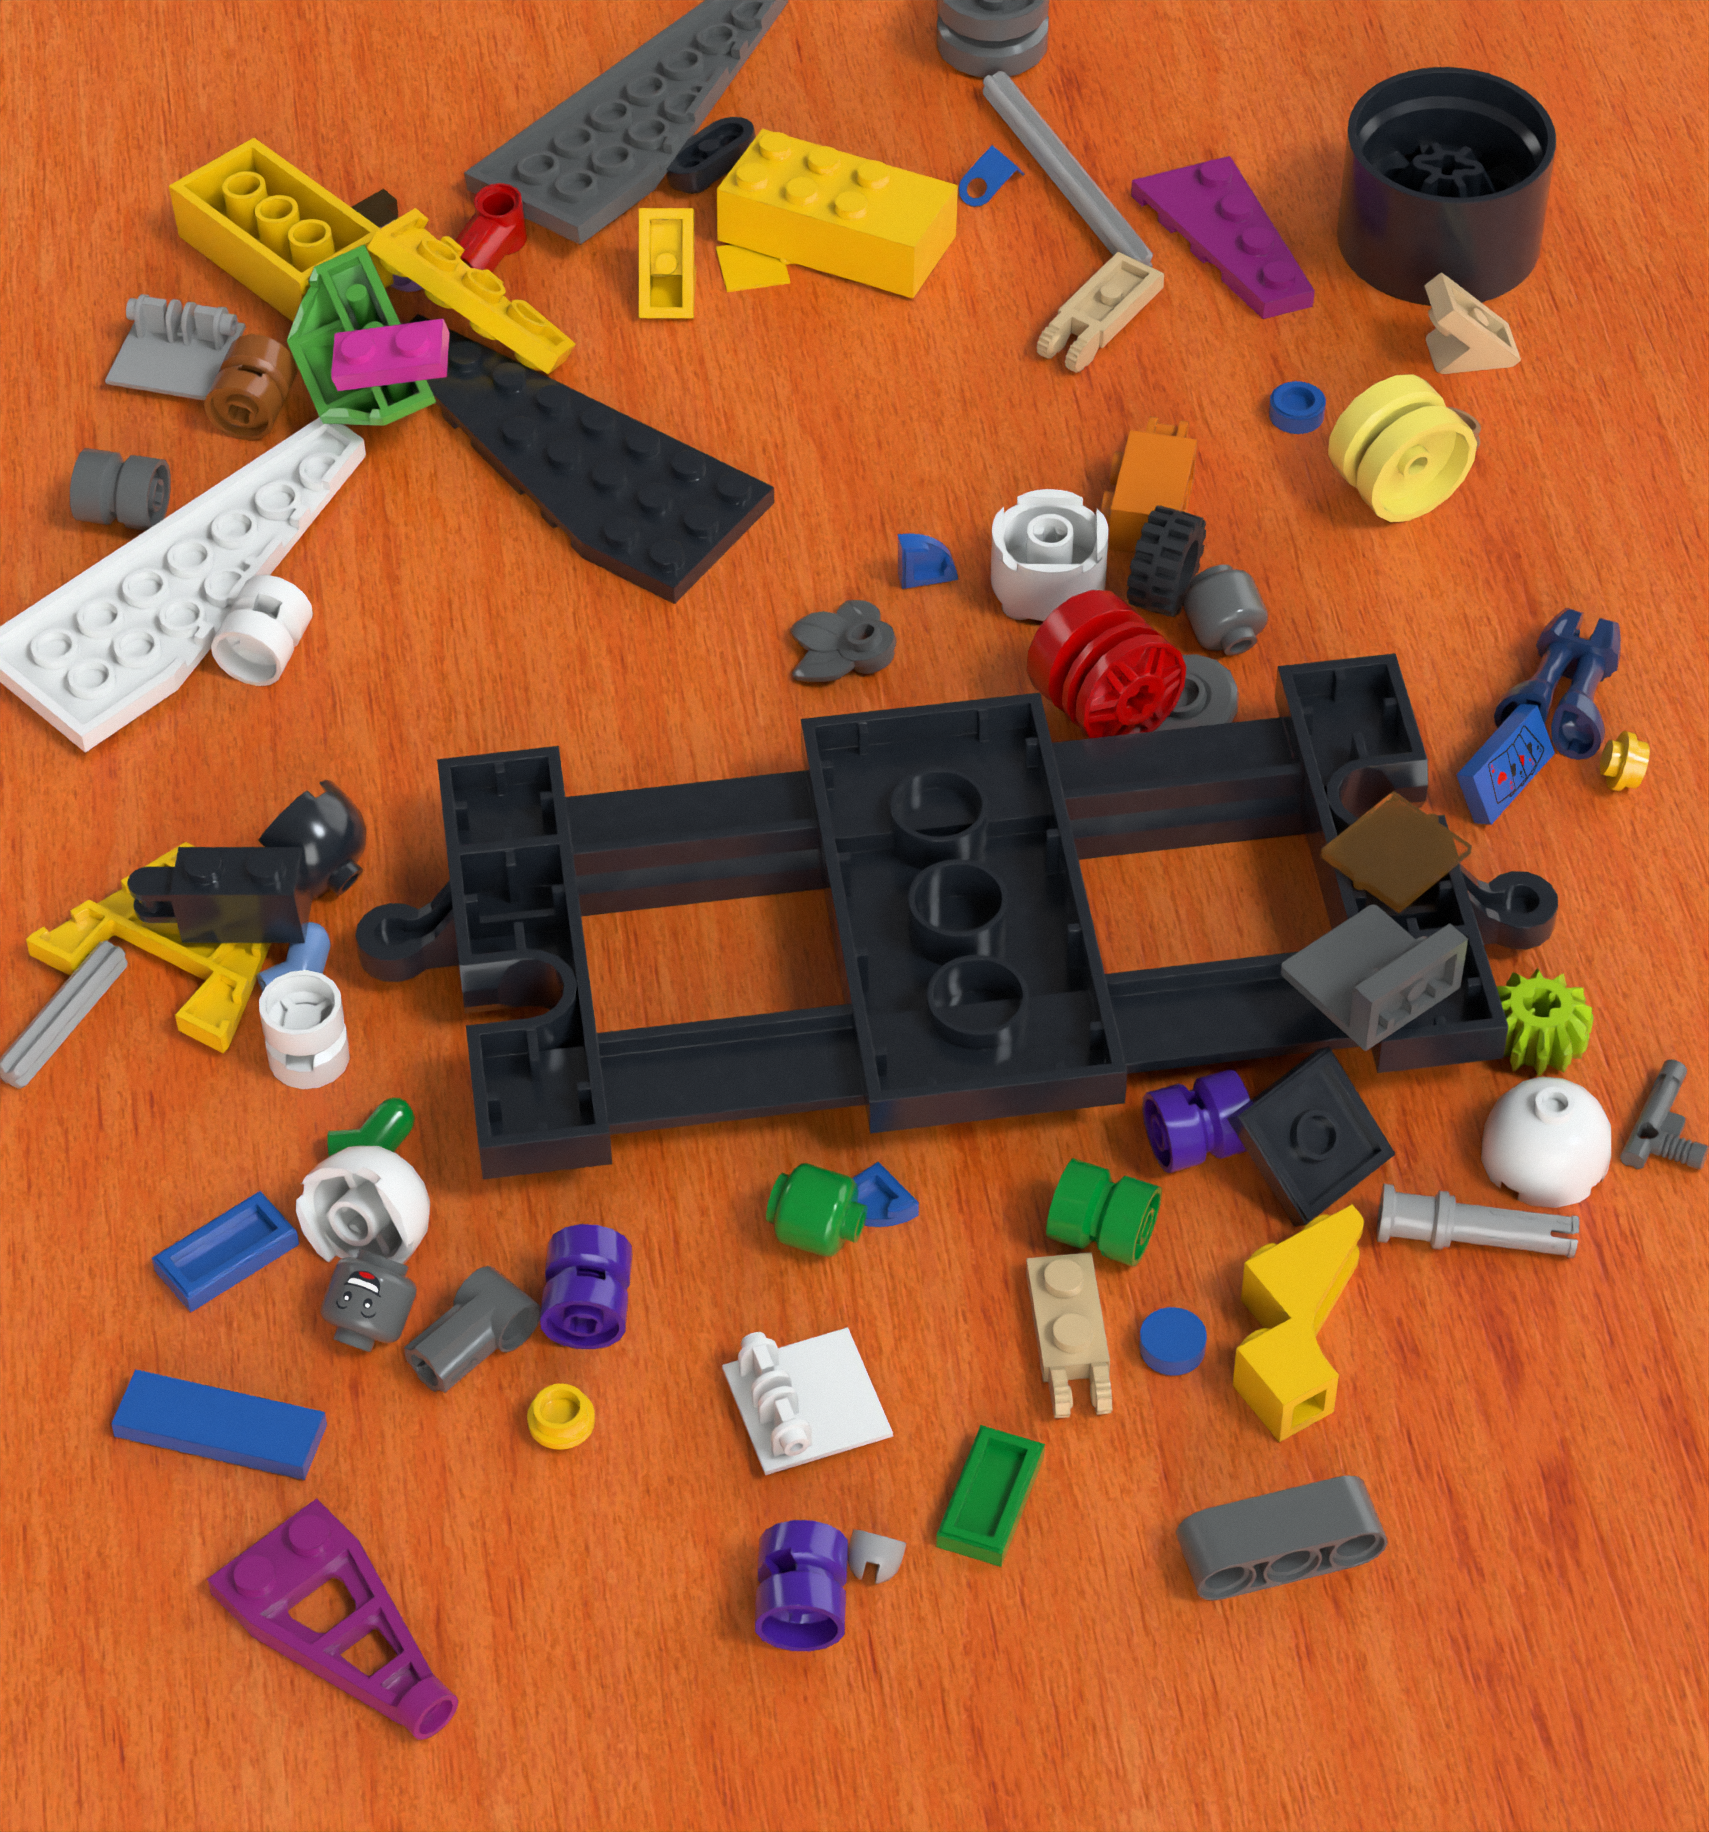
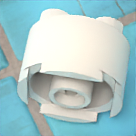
[991,489,1108,621]

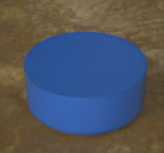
[1269,381,1326,434]
[1139,1307,1207,1376]

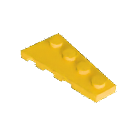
[367,208,576,374]

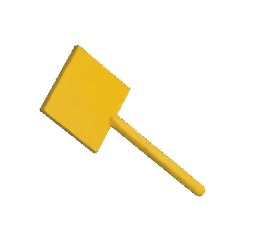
[716,245,796,292]

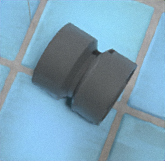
[70,448,171,531]

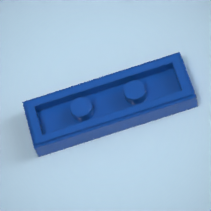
[111,1369,327,1480]

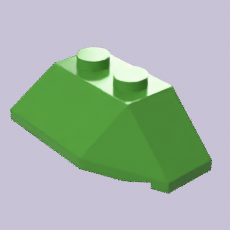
[287,244,436,426]

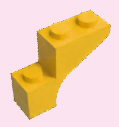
[1232,1204,1364,1442]

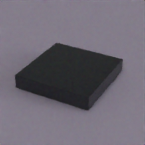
[1227,1046,1395,1227]

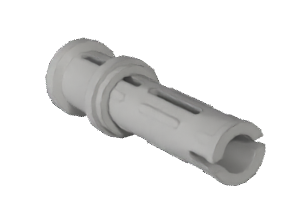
[1376,1183,1579,1258]

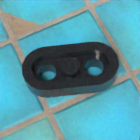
[666,117,756,194]

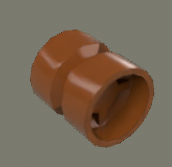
[204,334,297,441]

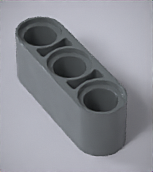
[1176,1475,1388,1600]

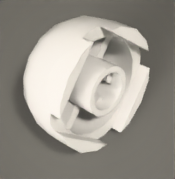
[1481,1077,1611,1208]
[296,1146,430,1264]

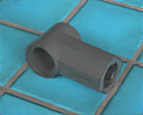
[404,1266,541,1393]

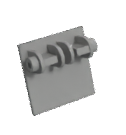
[105,294,246,400]

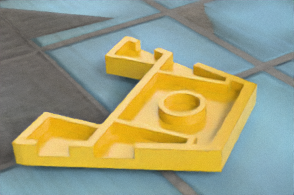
[26,842,271,1054]

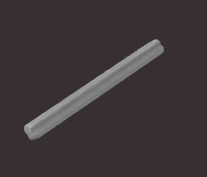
[983,71,1153,267]

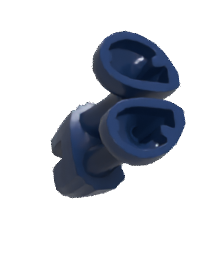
[1494,608,1621,760]

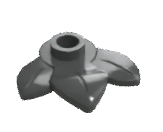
[790,600,896,682]

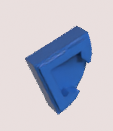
[898,533,958,589]
[852,1161,919,1227]

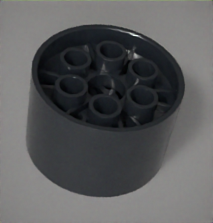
[1337,67,1556,306]

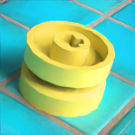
[1328,374,1477,522]

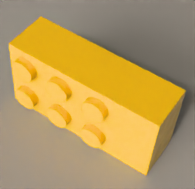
[717,129,958,298]
[169,138,394,322]

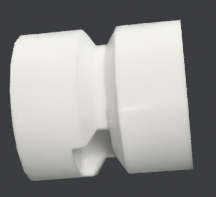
[211,575,313,686]
[259,970,350,1089]

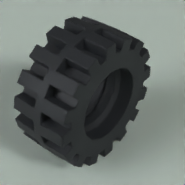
[1127,505,1206,617]

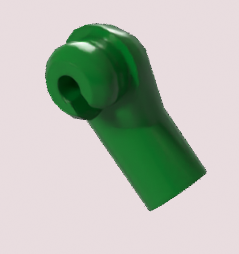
[328,1097,415,1157]

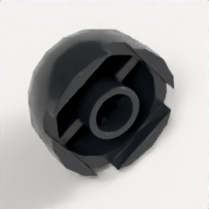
[258,780,366,900]

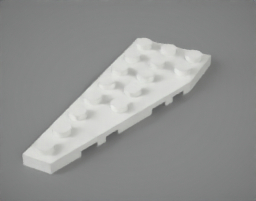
[0,417,366,753]

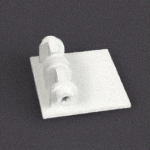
[722,1327,893,1475]

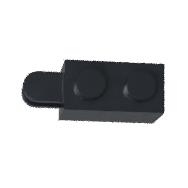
[127,847,313,943]

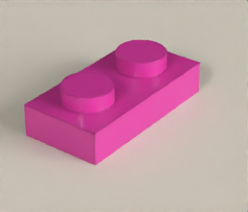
[331,319,450,391]

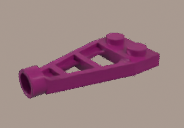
[207,1498,458,1740]

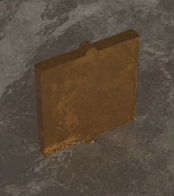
[1321,791,1472,913]

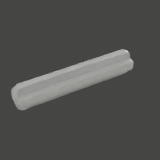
[0,941,128,1089]

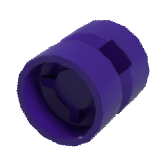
[1142,1069,1250,1173]
[540,1224,633,1349]
[755,1520,848,1651]

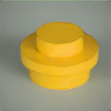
[1600,731,1649,791]
[527,1384,595,1450]

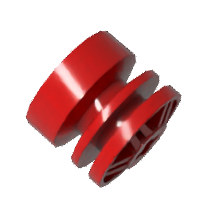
[1026,590,1187,739]

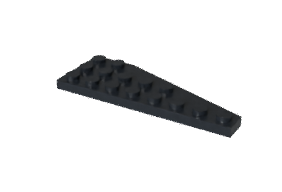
[408,314,774,604]

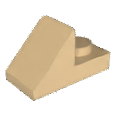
[1424,272,1521,374]

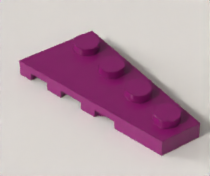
[1131,156,1315,319]

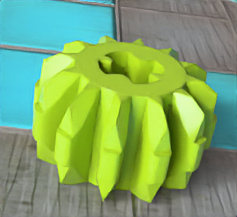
[1496,967,1594,1077]

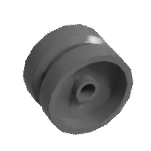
[937,0,1049,77]

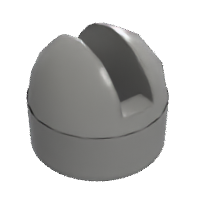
[848,1529,907,1584]

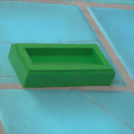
[936,1425,1045,1567]

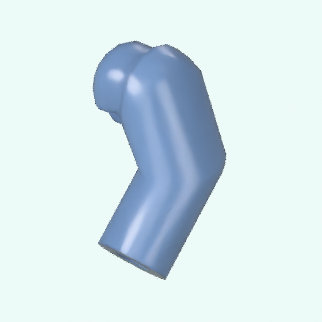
[257,922,331,992]

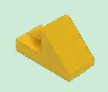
[639,208,696,319]

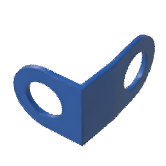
[959,145,1025,207]

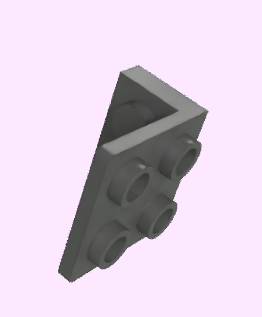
[1281,905,1468,1051]

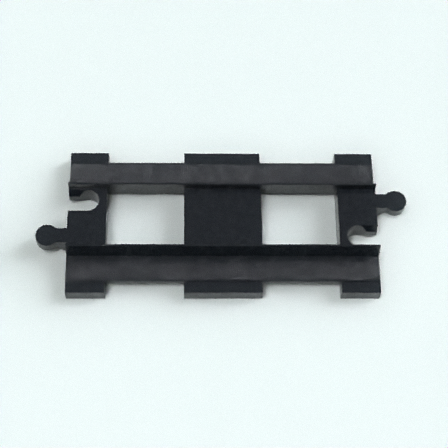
[355,653,1558,1180]

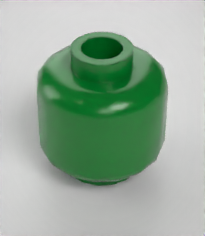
[766,1163,868,1257]

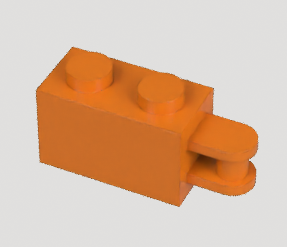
[1101,416,1197,553]

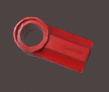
[454,183,527,273]

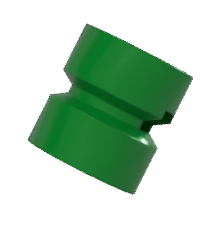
[1046,1158,1162,1267]

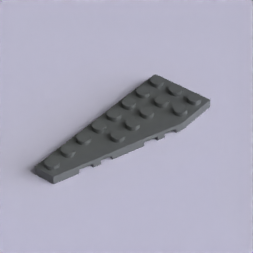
[464,0,788,245]

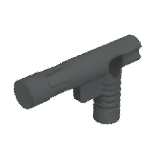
[1620,1059,1709,1170]

